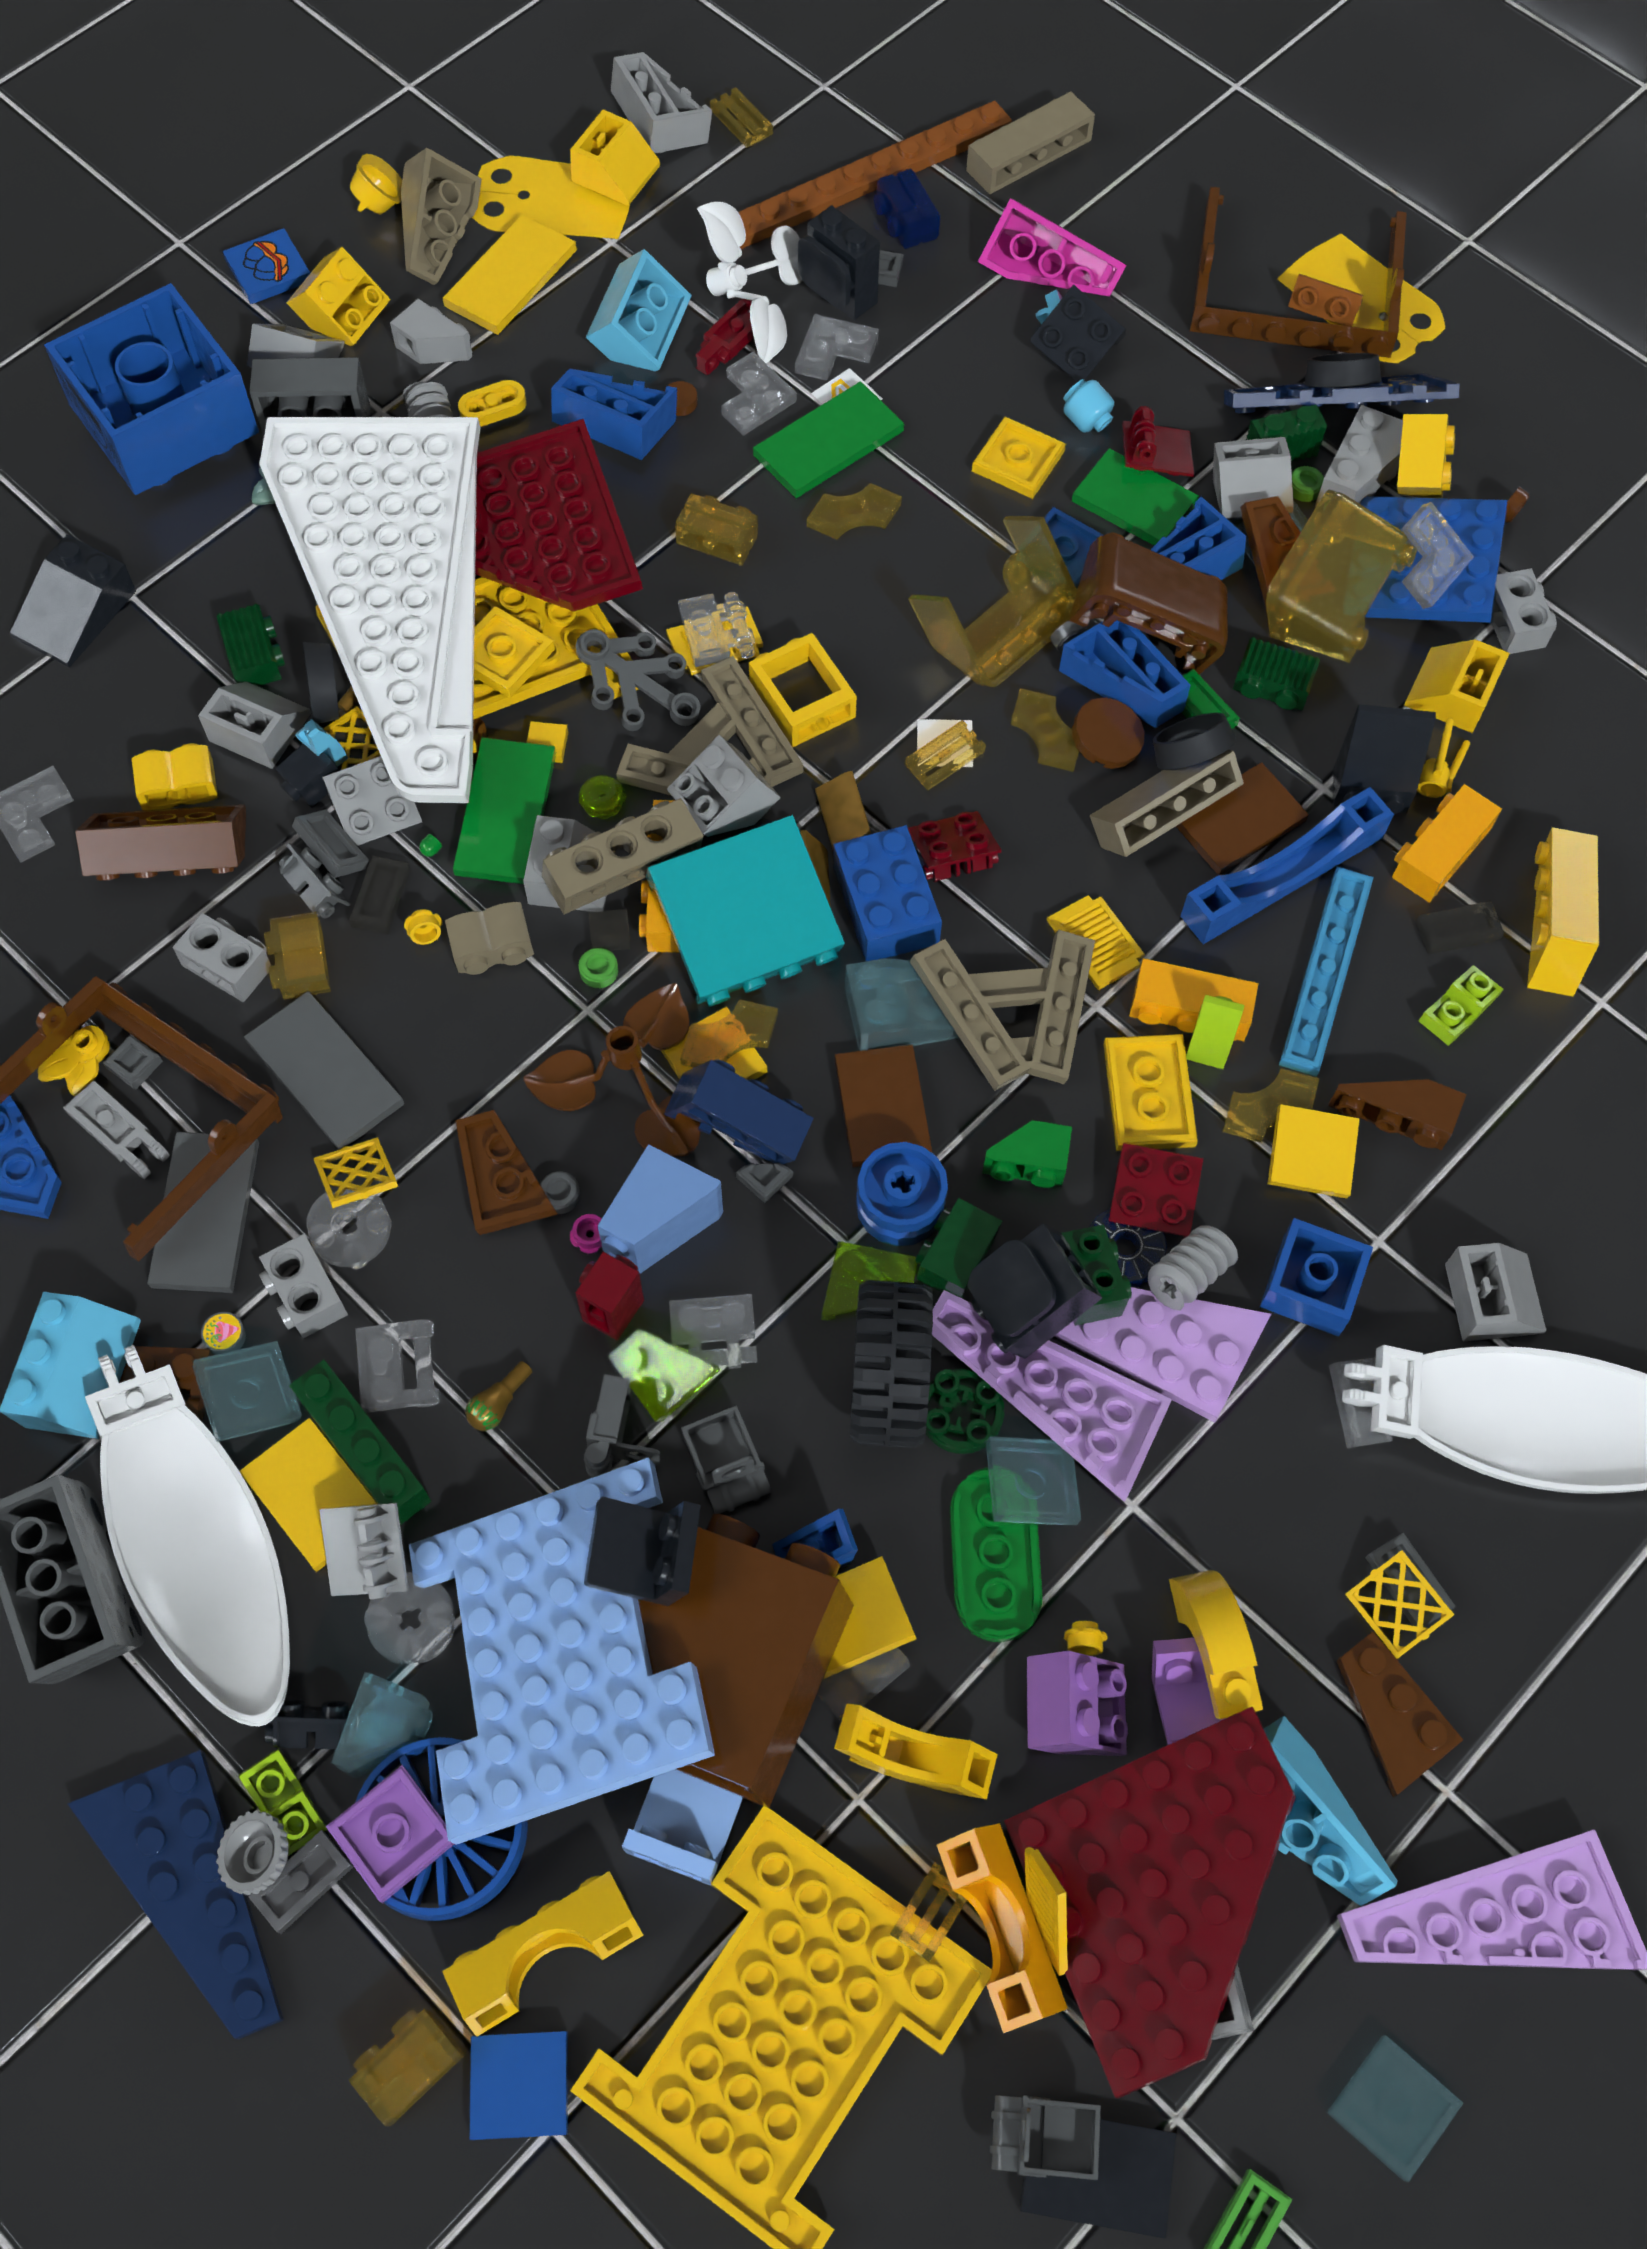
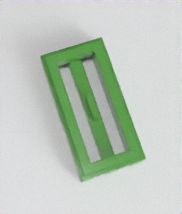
[1204,2169,1293,2249]

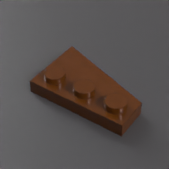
[1240,496,1337,610]
[455,1110,558,1235]
[1337,1632,1463,1797]

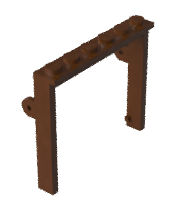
[1190,186,1407,358]
[0,976,283,1262]

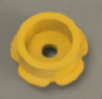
[404,909,442,945]
[1064,1621,1108,1656]

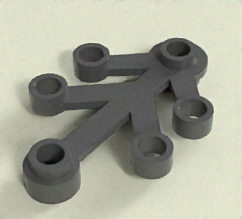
[576,629,700,731]

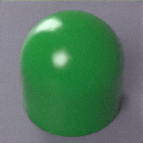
[419,834,442,857]

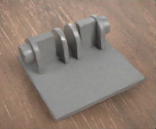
[323,756,422,846]
[319,1503,409,1599]

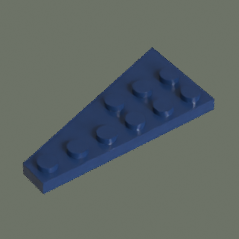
[1224,373,1460,413]
[68,1750,284,2039]

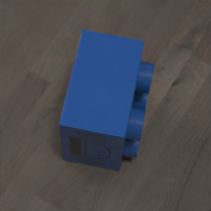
[44,283,259,496]

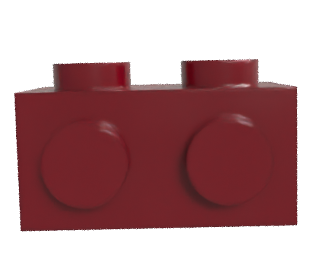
[575,1252,644,1341]

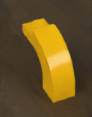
[1169,1570,1263,1719]
[834,1703,998,1799]

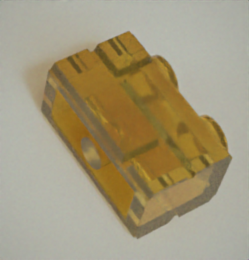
[675,493,758,566]
[349,2009,465,2126]

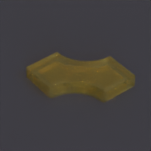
[807,483,902,540]
[1011,688,1079,772]
[680,999,778,1068]
[1222,1068,1319,1142]

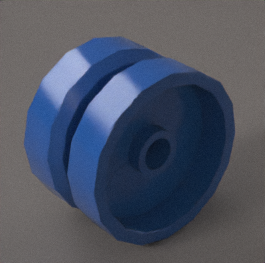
[856,1142,948,1246]

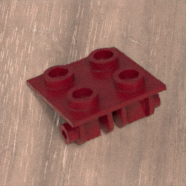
[1122,406,1194,477]
[908,811,1001,882]
[1109,1143,1204,1237]

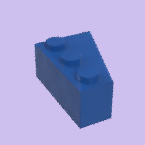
[551,368,677,460]
[1151,497,1246,580]
[1059,620,1191,728]

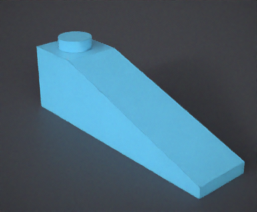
[1264,1716,1398,1906]

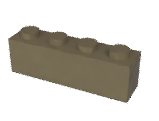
[966,92,1095,194]
[1090,749,1244,857]

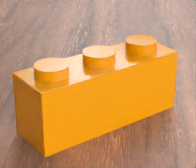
[1392,784,1502,903]
[1129,958,1259,1042]

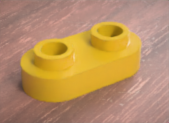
[458,380,526,427]

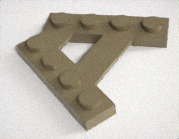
[616,656,803,796]
[910,930,1095,1091]

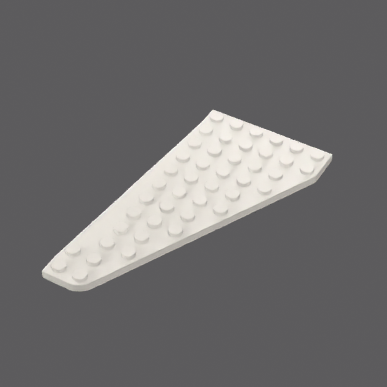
[259,417,481,803]

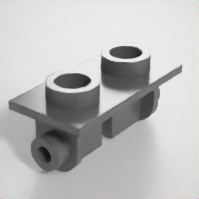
[279,843,350,919]

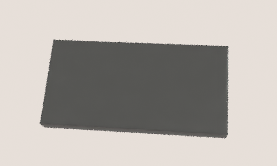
[244,991,404,1150]
[147,1132,259,1293]

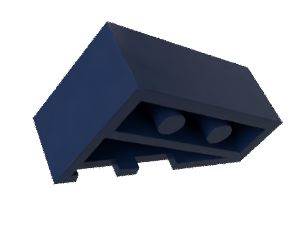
[664,1059,814,1165]

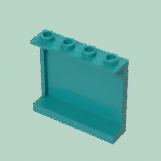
[646,815,845,1006]

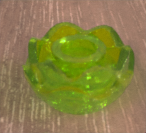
[579,775,626,819]

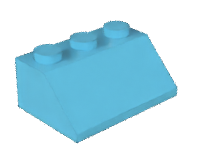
[586,249,692,372]
[0,1292,141,1439]

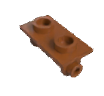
[1288,274,1363,326]

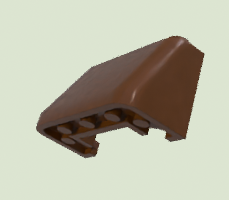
[1069,533,1228,675]

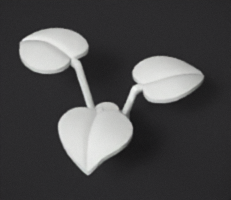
[697,202,803,365]

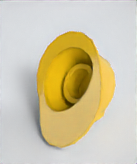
[350,154,402,214]

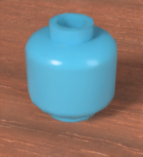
[1063,379,1114,433]

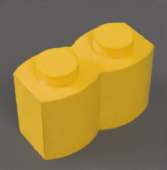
[132,743,218,810]

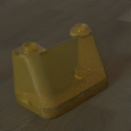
[1266,489,1417,662]

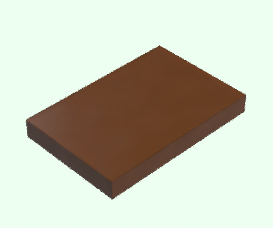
[1176,762,1309,875]
[835,1044,932,1168]

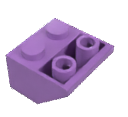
[1027,1651,1128,1756]

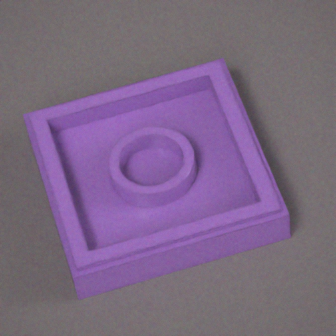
[326,1765,454,1904]

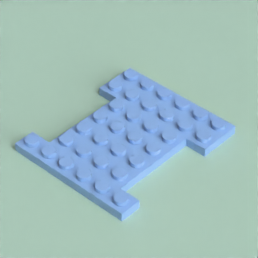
[409,1457,715,1845]

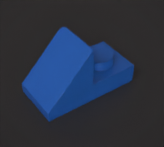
[772,1509,858,1567]

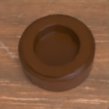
[664,381,698,416]
[1505,487,1530,524]

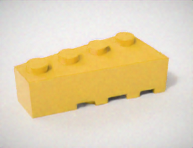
[1527,827,1599,997]

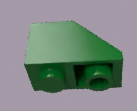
[982,1120,1072,1188]

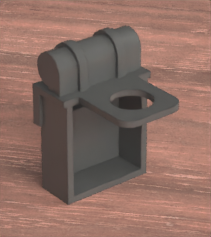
[584,1374,661,1478]
[681,1405,772,1514]
[989,2095,1101,2180]

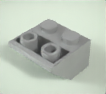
[1213,437,1294,519]
[198,682,311,769]
[667,735,781,837]
[1445,1243,1546,1342]

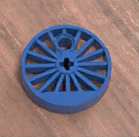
[355,1737,528,1921]

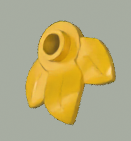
[38,1025,110,1097]

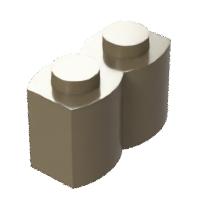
[445,902,534,975]

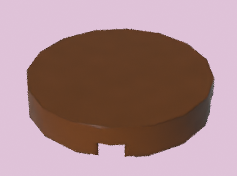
[1072,697,1145,769]

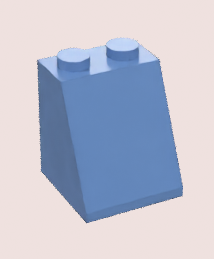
[598,1144,723,1274]

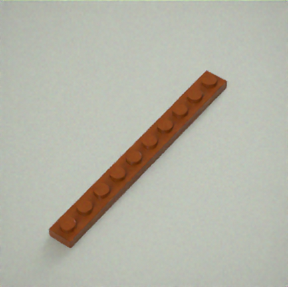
[738,101,1012,249]

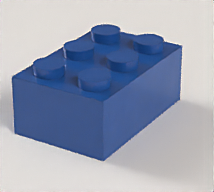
[833,825,942,963]

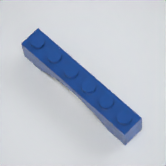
[1180,787,1394,945]

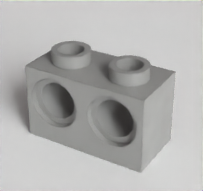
[1491,568,1557,654]
[172,913,272,1003]
[259,1233,348,1339]

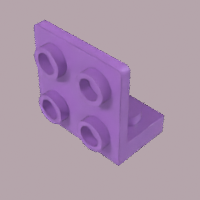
[1152,1638,1226,1745]

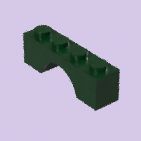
[289,1360,432,1525]

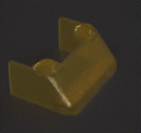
[908,516,1077,687]

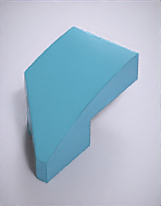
[295,719,348,767]

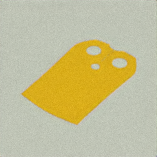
[472,156,630,239]
[1277,233,1445,364]

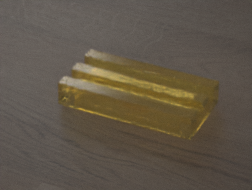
[710,88,773,148]
[905,720,986,790]
[890,1862,967,1962]

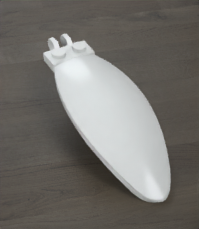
[85,1345,290,1726]
[1342,1345,1647,1494]

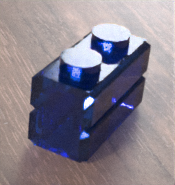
[874,169,941,249]

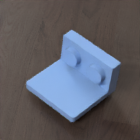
[622,1769,742,1886]

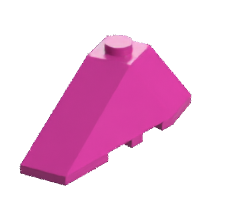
[978,198,1127,297]

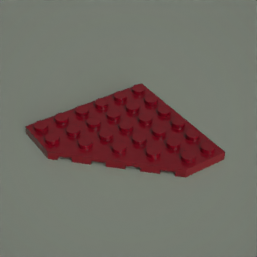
[475,419,643,611]
[1004,1706,1296,2098]

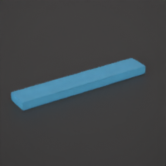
[1279,866,1374,1077]

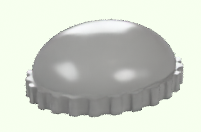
[216,1810,289,1895]

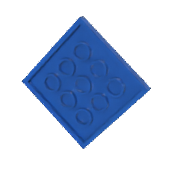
[1343,496,1507,623]

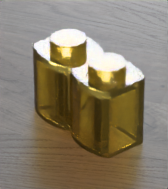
[264,911,331,1000]

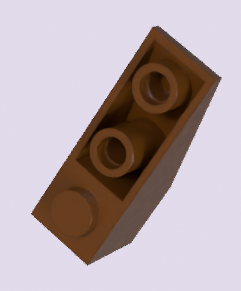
[1328,1079,1467,1150]

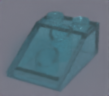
[845,958,959,1051]

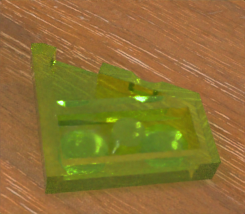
[822,1241,918,1321]
[608,1329,721,1422]

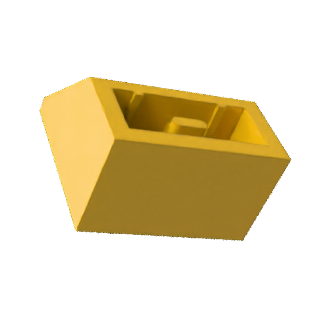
[570,109,660,206]
[286,247,391,346]
[1397,414,1455,498]
[1404,639,1510,733]

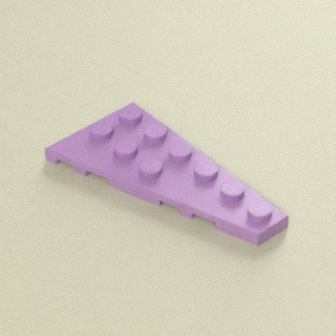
[1054,1287,1271,1423]
[932,1290,1172,1502]
[1337,1829,1647,1970]

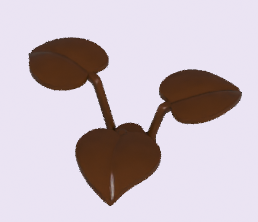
[523,983,701,1156]

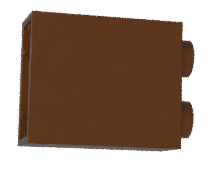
[639,1514,854,1808]

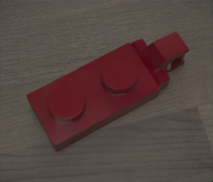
[696,298,754,375]

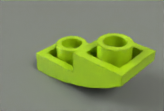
[1419,965,1504,1046]
[1186,995,1245,1069]
[239,1748,327,1856]

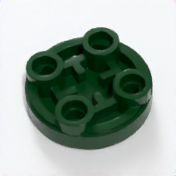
[925,1369,1004,1454]

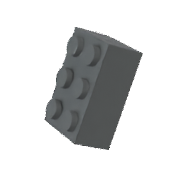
[250,357,371,437]

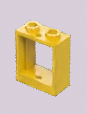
[749,633,857,747]

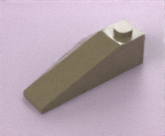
[401,147,482,285]

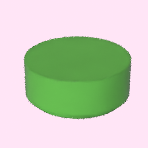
[1292,466,1324,502]
[579,948,618,988]

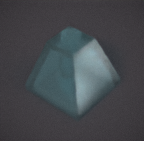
[331,1672,433,1779]

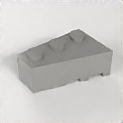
[611,52,712,153]
[1315,405,1403,519]

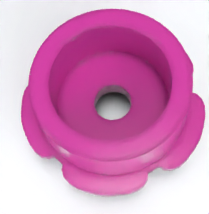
[570,1214,602,1254]

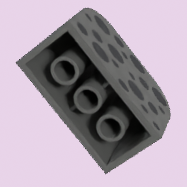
[0,1474,144,1684]

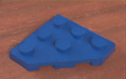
[0,1094,62,1219]

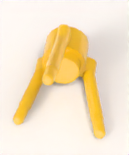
[1417,718,1470,798]

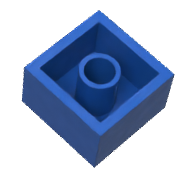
[1260,1218,1373,1337]

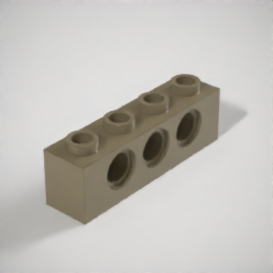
[542,798,704,915]

